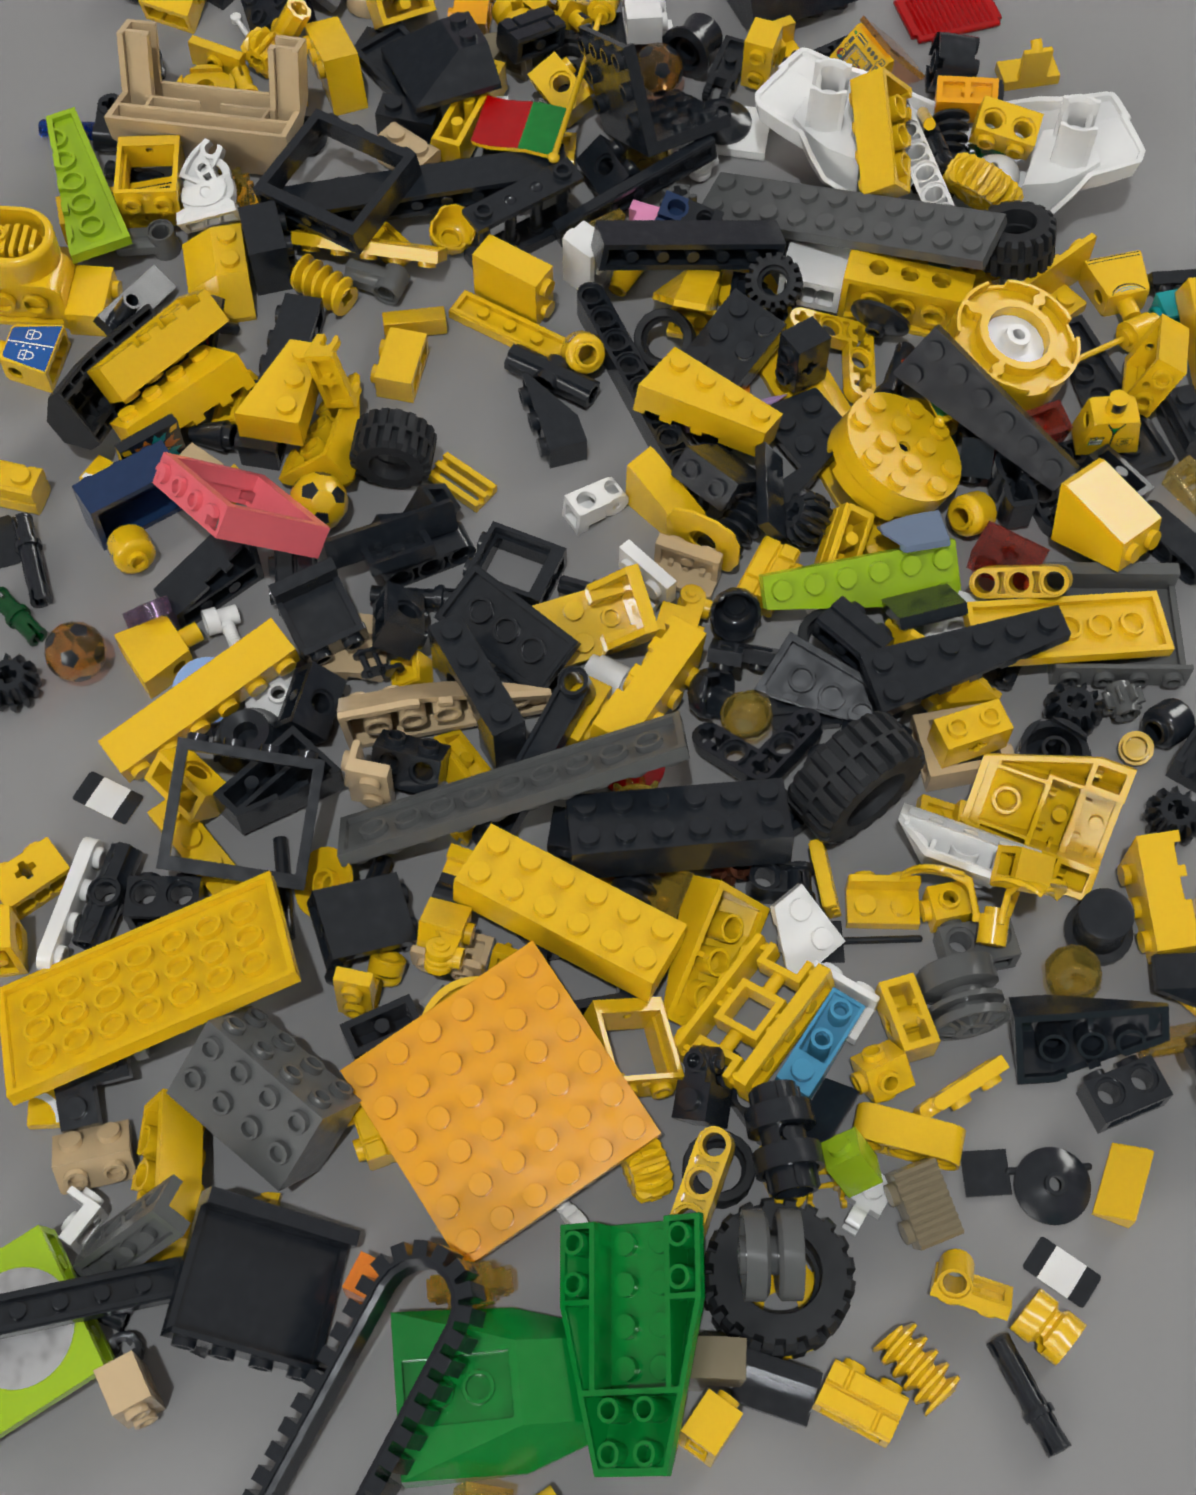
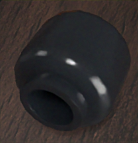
[1142,698,1195,749]

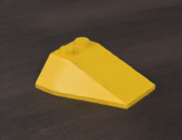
[961,753,1137,901]

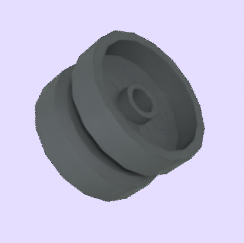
[737,1208,806,1302]

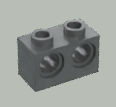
[932,918,1022,971]

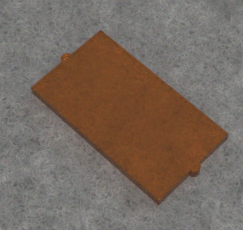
[860,16,925,80]

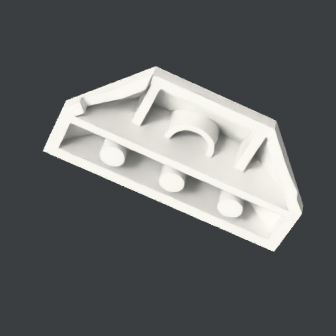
[898,803,1042,889]

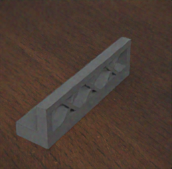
[72,1174,191,1277]

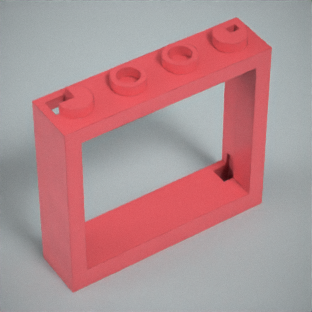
[152,452,330,559]

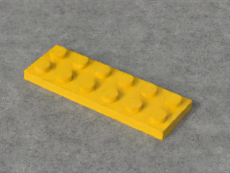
[962,590,1175,667]

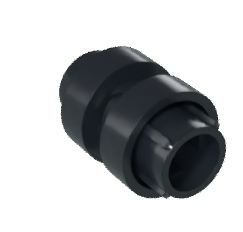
[743,1079,826,1200]

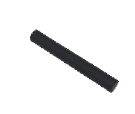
[273,836,296,940]

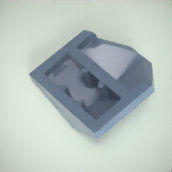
[877,510,950,553]

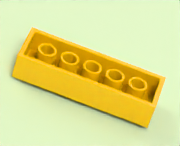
[453,824,687,1003]

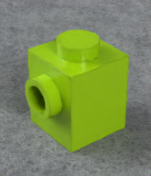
[821,1127,883,1198]

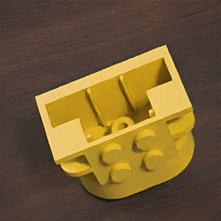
[0,205,78,329]

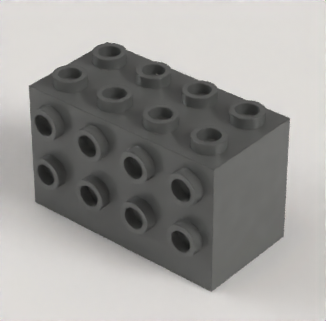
[166,1005,362,1191]

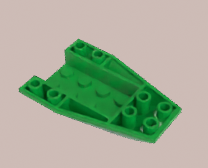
[560,1212,705,1478]

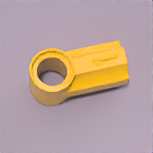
[270,0,311,37]

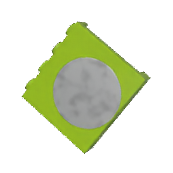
[0,1224,116,1447]

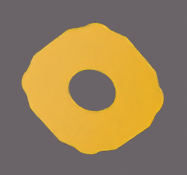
[666,508,740,572]

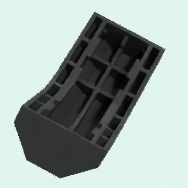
[47,304,189,450]

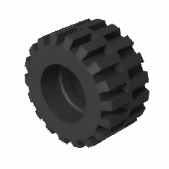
[982,200,1057,280]
[349,408,437,488]

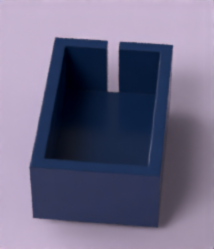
[72,440,183,551]

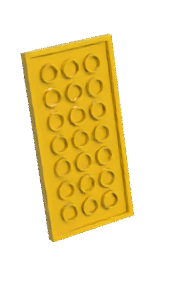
[0,870,301,1106]

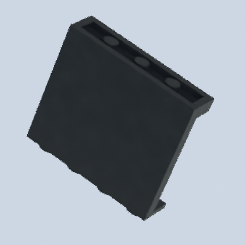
[160,1186,360,1382]

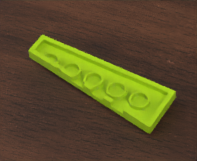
[46,107,133,264]

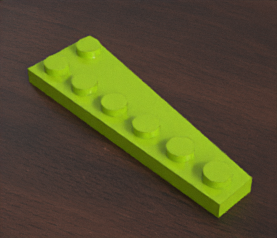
[759,538,961,610]

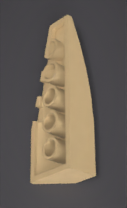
[337,681,552,750]

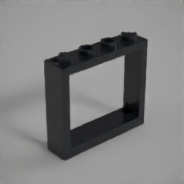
[253,108,422,255]
[156,732,325,891]

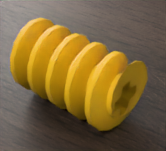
[289,253,359,316]
[872,1322,960,1417]

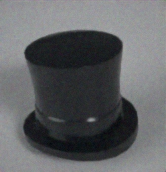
[659,13,723,78]
[1063,888,1135,966]

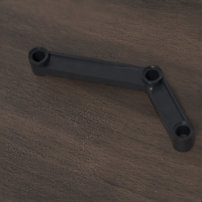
[472,665,596,945]

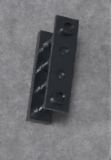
[462,157,584,269]

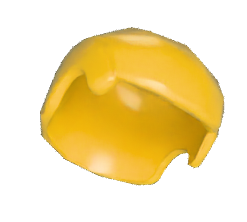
[429,204,476,256]

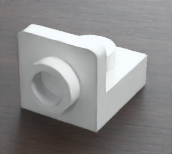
[58,1185,109,1255]

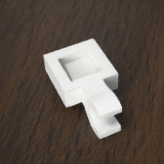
[841,1173,888,1237]

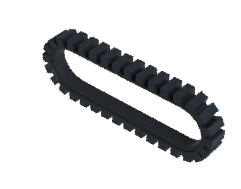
[242,1240,486,1495]

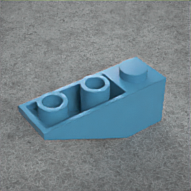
[775,987,866,1099]

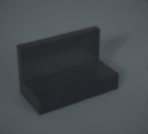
[731,1348,823,1428]

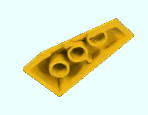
[652,270,723,311]
[279,372,360,487]
[663,875,770,1026]

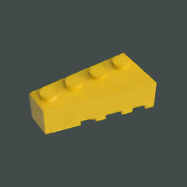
[110,345,256,441]

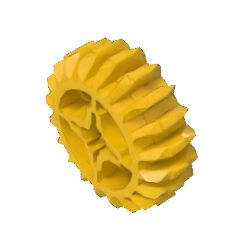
[942,152,1024,210]

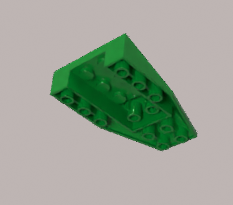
[390,1307,588,1489]

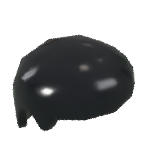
[710,587,762,643]
[687,667,735,720]

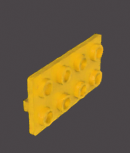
[1023,233,1097,318]

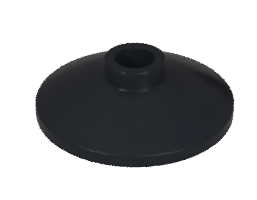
[705,98,752,145]
[850,299,911,338]
[1013,1147,1091,1226]

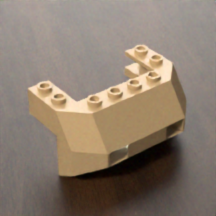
[104,19,308,175]

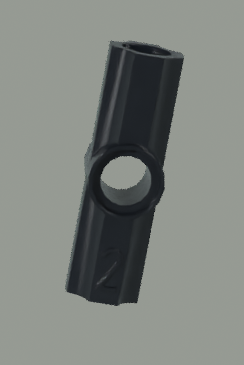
[504,344,600,408]
[72,842,143,950]

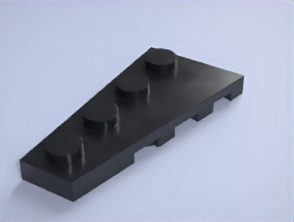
[754,632,907,722]

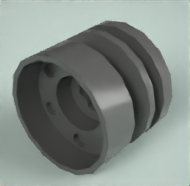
[916,951,1010,1041]

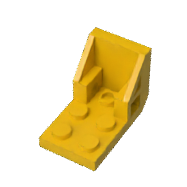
[532,563,659,669]

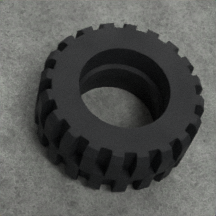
[787,711,925,845]
[704,1197,856,1360]

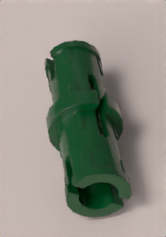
[0,587,47,646]

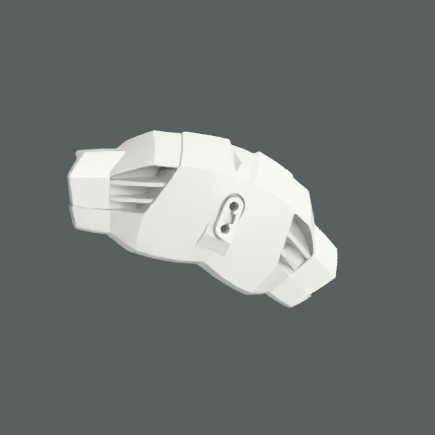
[755,47,1146,214]

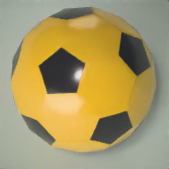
[290,472,349,529]

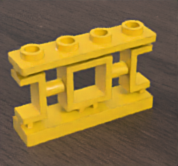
[674,932,836,1102]

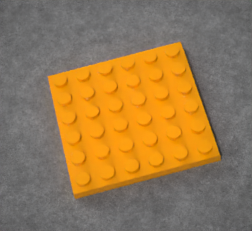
[340,940,662,1265]

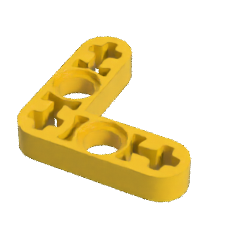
[784,307,876,404]

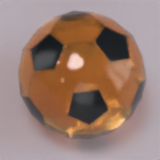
[637,43,684,97]
[43,621,107,682]

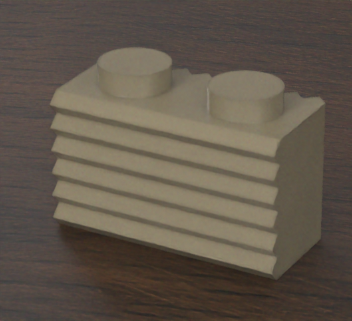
[883,1158,964,1251]

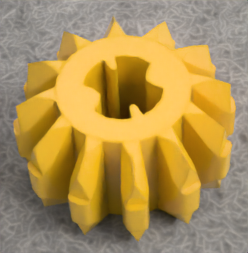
[240,26,277,79]
[620,1139,674,1204]

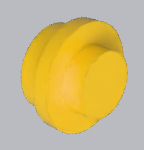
[1118,731,1154,766]

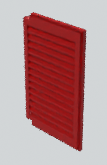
[893,0,1002,44]

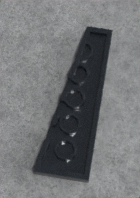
[1069,314,1175,476]
[893,324,1080,492]
[858,605,1071,715]

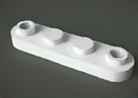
[36,837,107,970]

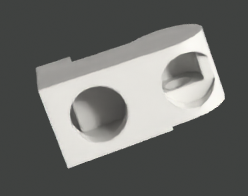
[562,477,629,536]

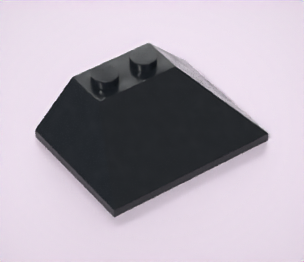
[381,11,502,113]

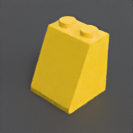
[1051,458,1162,572]

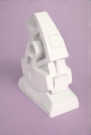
[176,138,240,234]

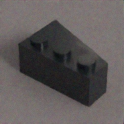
[153,534,264,630]

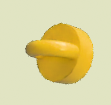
[367,950,406,988]

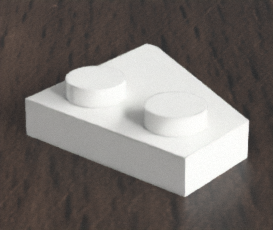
[770,884,846,974]

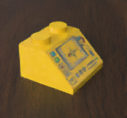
[829,22,894,73]

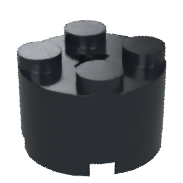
[925,32,980,93]
[1015,717,1091,756]

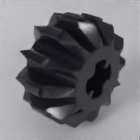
[785,489,833,548]
[0,652,42,713]
[1043,679,1104,737]
[1142,786,1196,846]

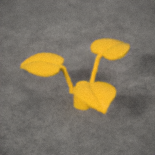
[900,864,1068,948]

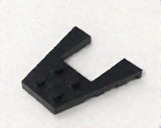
[692,387,842,505]

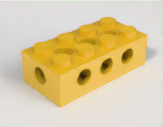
[837,249,976,337]

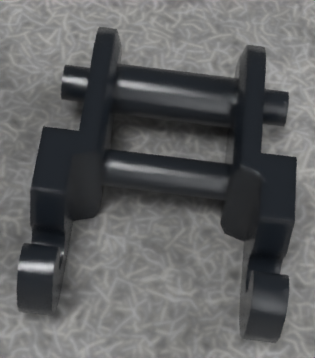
[353,646,405,679]

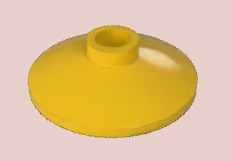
[295,846,353,916]

